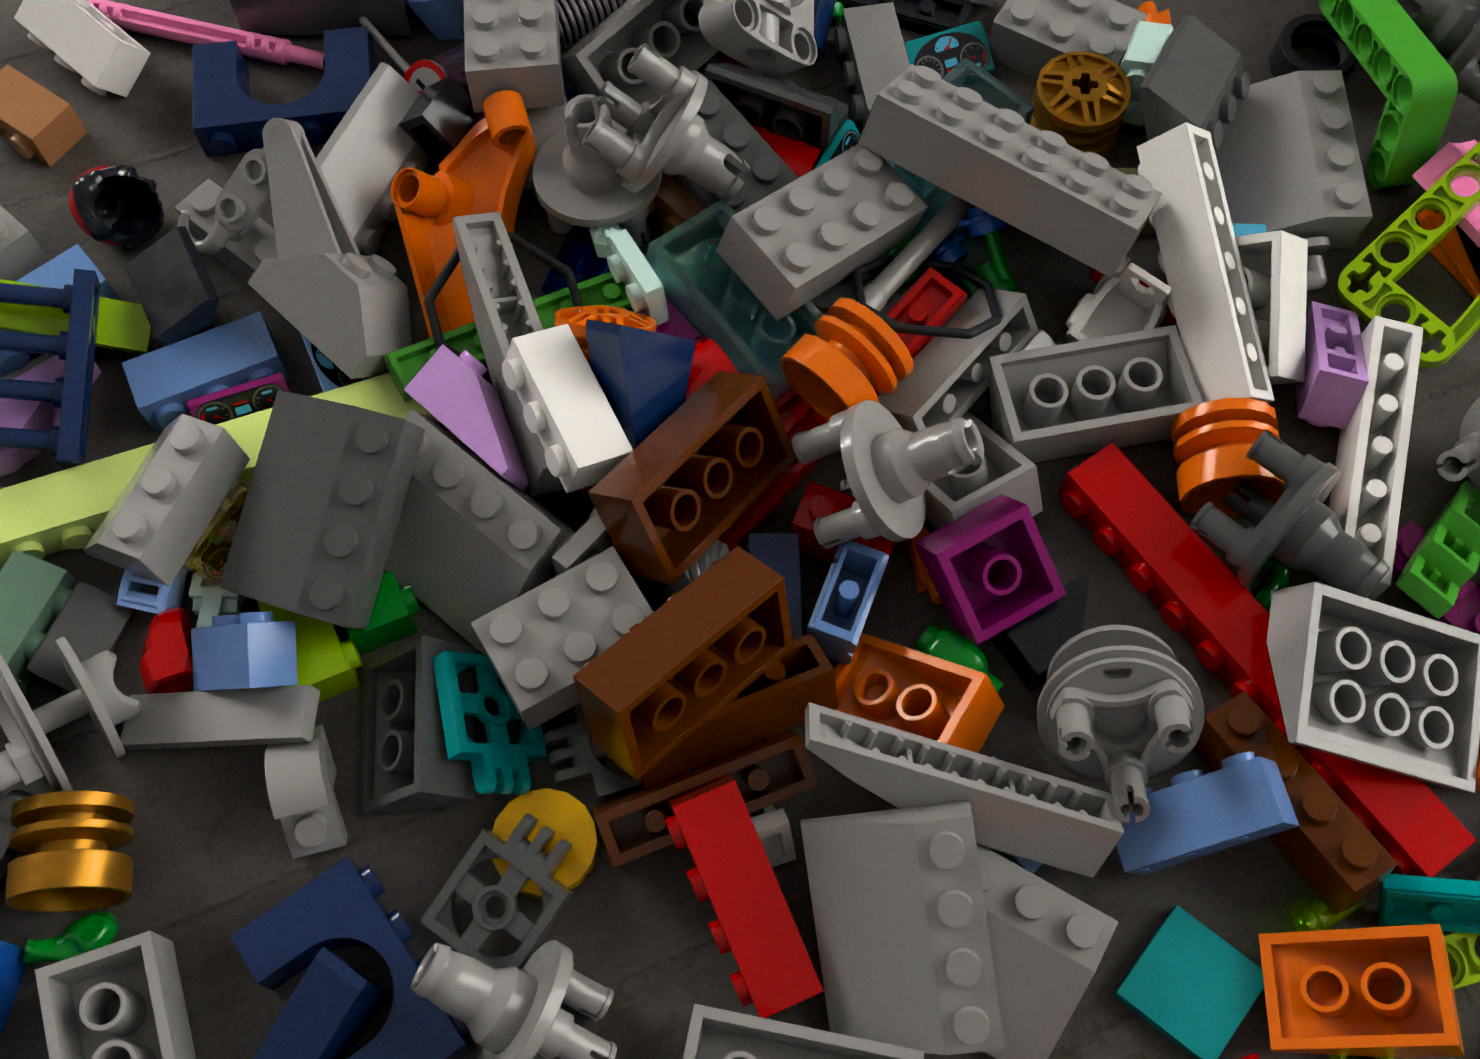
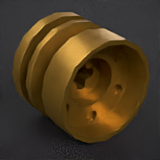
[1026,51,1131,159]
[5,790,135,913]

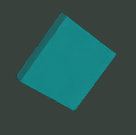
[1112,905,1264,1059]

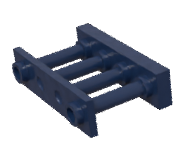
[0,269,101,470]

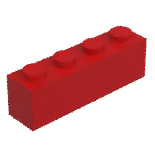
[664,774,824,1018]

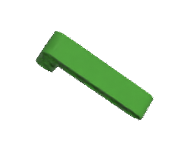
[1318,0,1458,190]

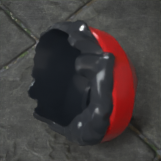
[68,164,164,250]

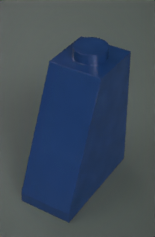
[585,319,696,450]
[253,947,392,1059]

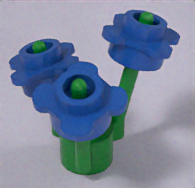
[922,206,1019,298]

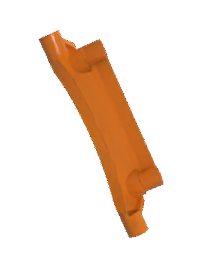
[390,90,596,492]

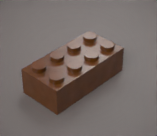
[588,371,796,585]
[573,546,793,780]

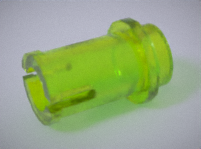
[1289,894,1365,932]

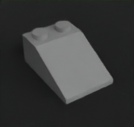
[925,410,1043,531]

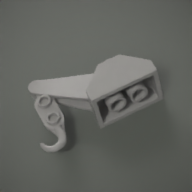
[177,118,414,379]

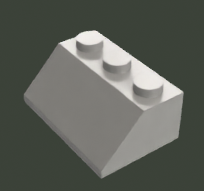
[83,414,250,587]

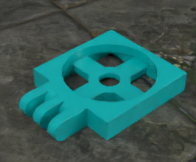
[432,650,547,795]

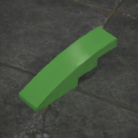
[1395,480,1480,620]

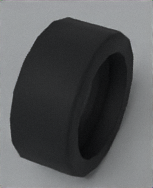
[1269,13,1358,85]

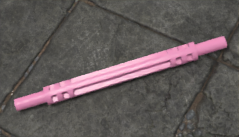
[87,0,325,70]

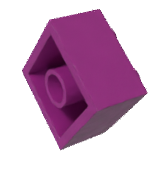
[915,494,1067,645]

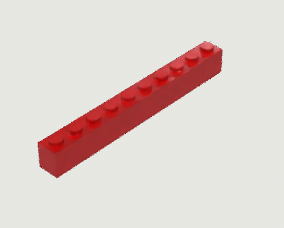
[1058,442,1477,877]

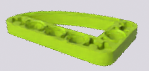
[1337,141,1480,369]

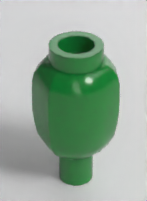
[915,623,1005,693]

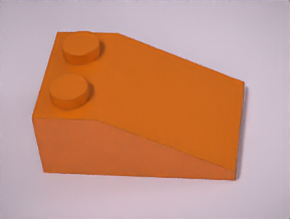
[834,633,1005,753]
[1258,924,1465,1058]

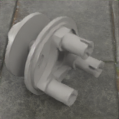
[1036,625,1205,823]
[0,636,142,792]

